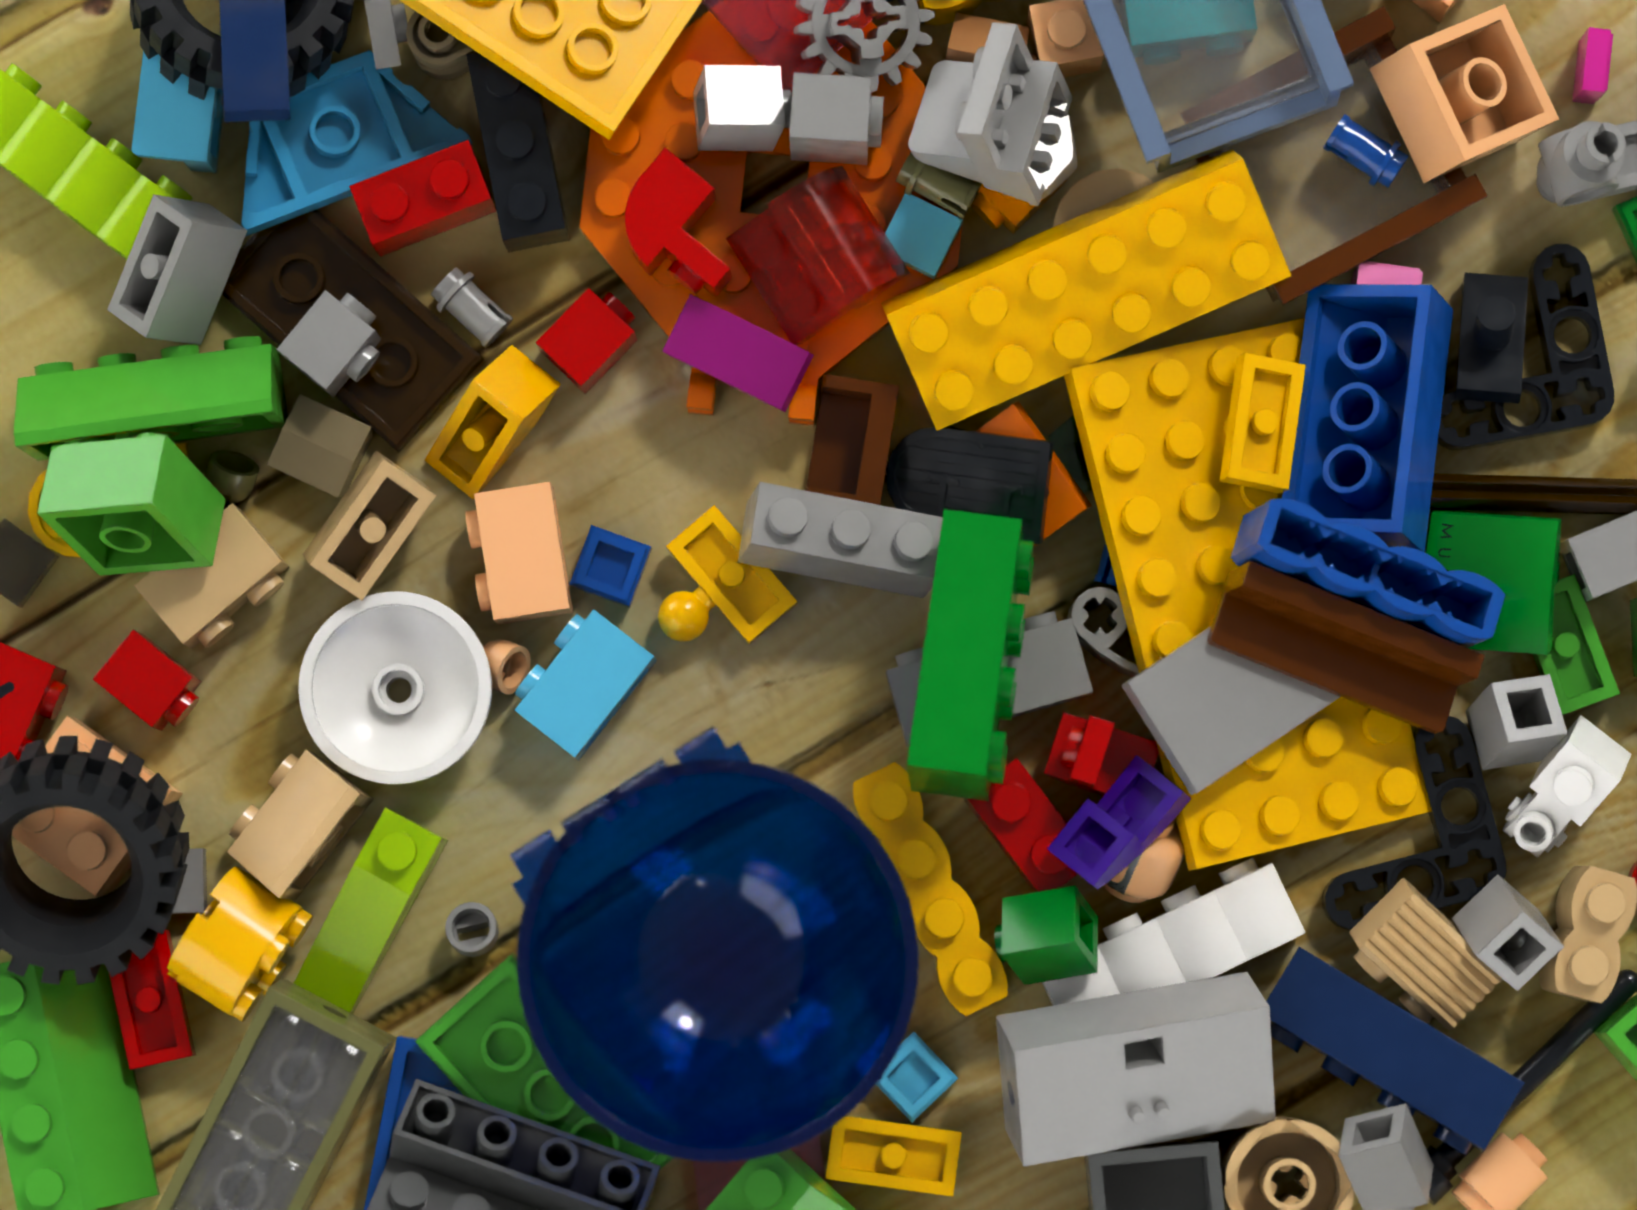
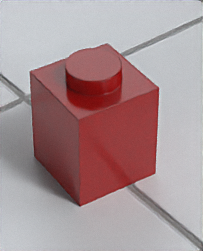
[535,288,638,394]
[93,629,202,731]

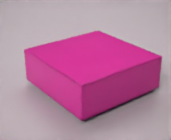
[1572,27,1613,104]

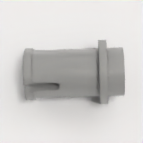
[431,267,513,348]

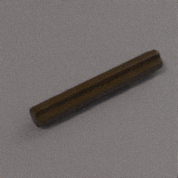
[1430,473,1637,515]

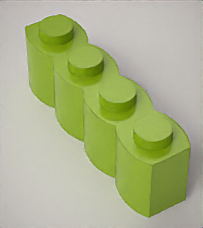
[0,63,193,260]

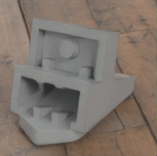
[908,22,1078,206]

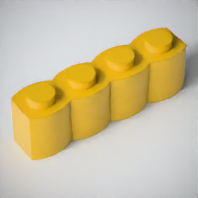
[853,762,1008,1016]

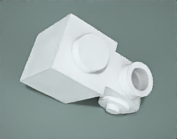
[1502,715,1632,858]

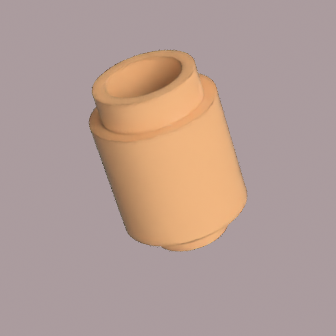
[1451,1132,1548,1210]

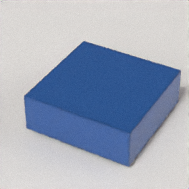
[569,525,652,608]

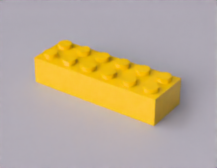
[881,149,1291,431]

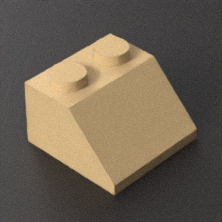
[227,750,374,900]

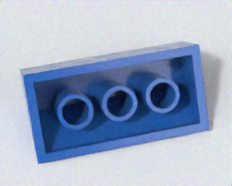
[1282,284,1453,552]

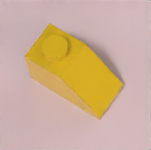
[424,345,561,499]

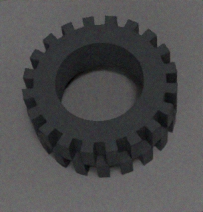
[130,0,354,105]
[0,736,190,985]

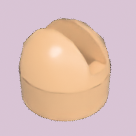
[483,639,531,695]

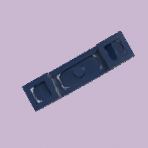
[219,0,290,122]

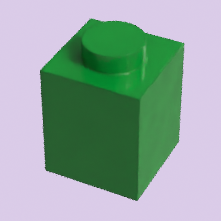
[994,885,1098,985]

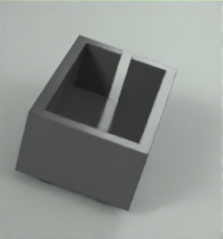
[1084,1139,1225,1210]

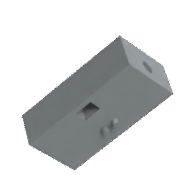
[996,972,1276,1167]

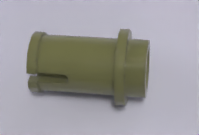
[896,152,982,219]

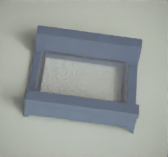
[1083,0,1354,173]

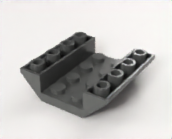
[367,1079,661,1210]

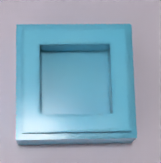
[877,194,963,280]
[867,1031,958,1122]

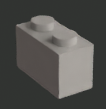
[789,72,884,165]
[107,194,248,345]

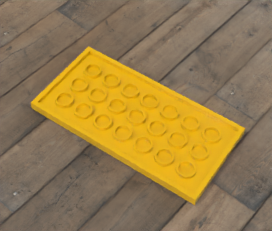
[1064,318,1432,871]

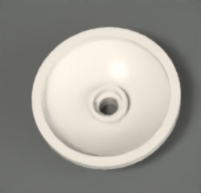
[299,591,492,784]

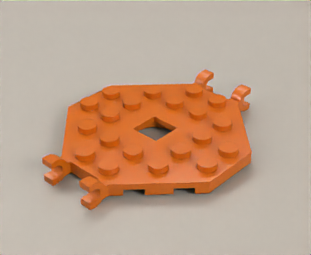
[579,0,962,426]

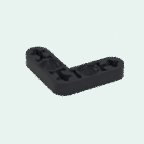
[1438,244,1614,450]
[1322,716,1507,929]

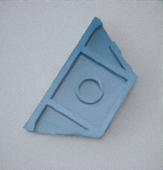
[241,50,472,237]

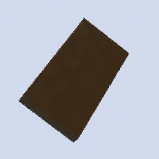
[222,209,484,453]

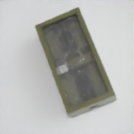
[156,978,397,1210]

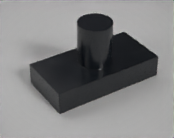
[1455,272,1528,404]

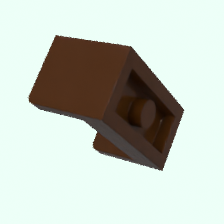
[805,374,899,505]

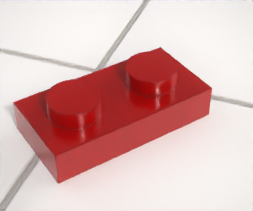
[109,930,196,1070]

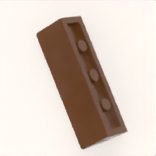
[1207,561,1485,734]

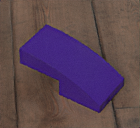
[1047,755,1191,890]

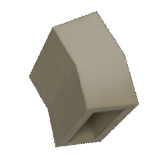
[266,394,373,498]

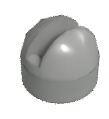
[445,902,499,957]

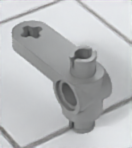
[1537,120,1637,207]

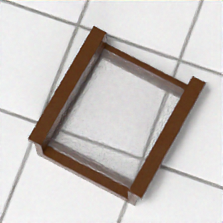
[1180,6,1488,305]

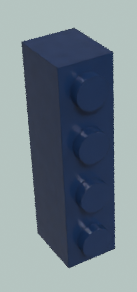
[1266,947,1525,1156]

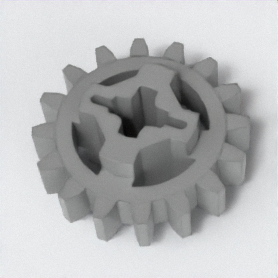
[793,0,935,93]

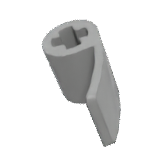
[1067,587,1139,677]

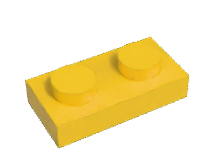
[1220,352,1306,494]
[825,1114,962,1197]

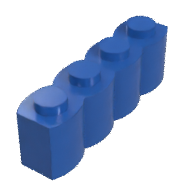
[1230,499,1505,648]

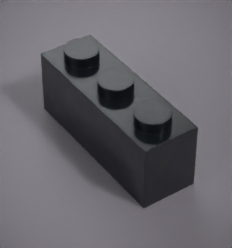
[466,52,570,253]

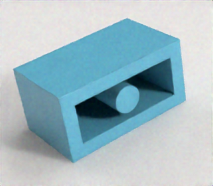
[514,609,657,761]

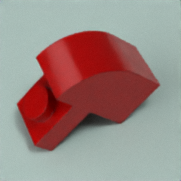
[625,147,732,298]
[1044,712,1159,796]

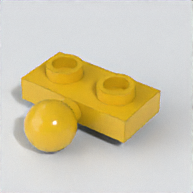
[658,505,798,645]

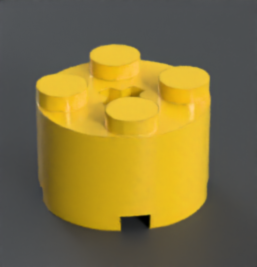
[167,866,314,1022]

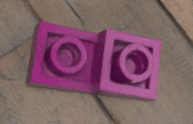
[662,294,814,413]

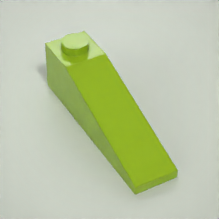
[294,807,448,1014]

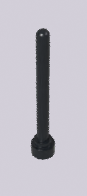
[1427,969,1637,1205]

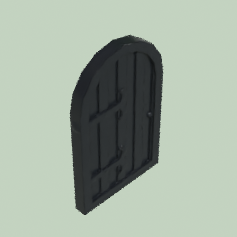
[886,426,1054,544]

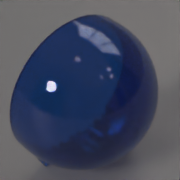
[510,726,919,1162]

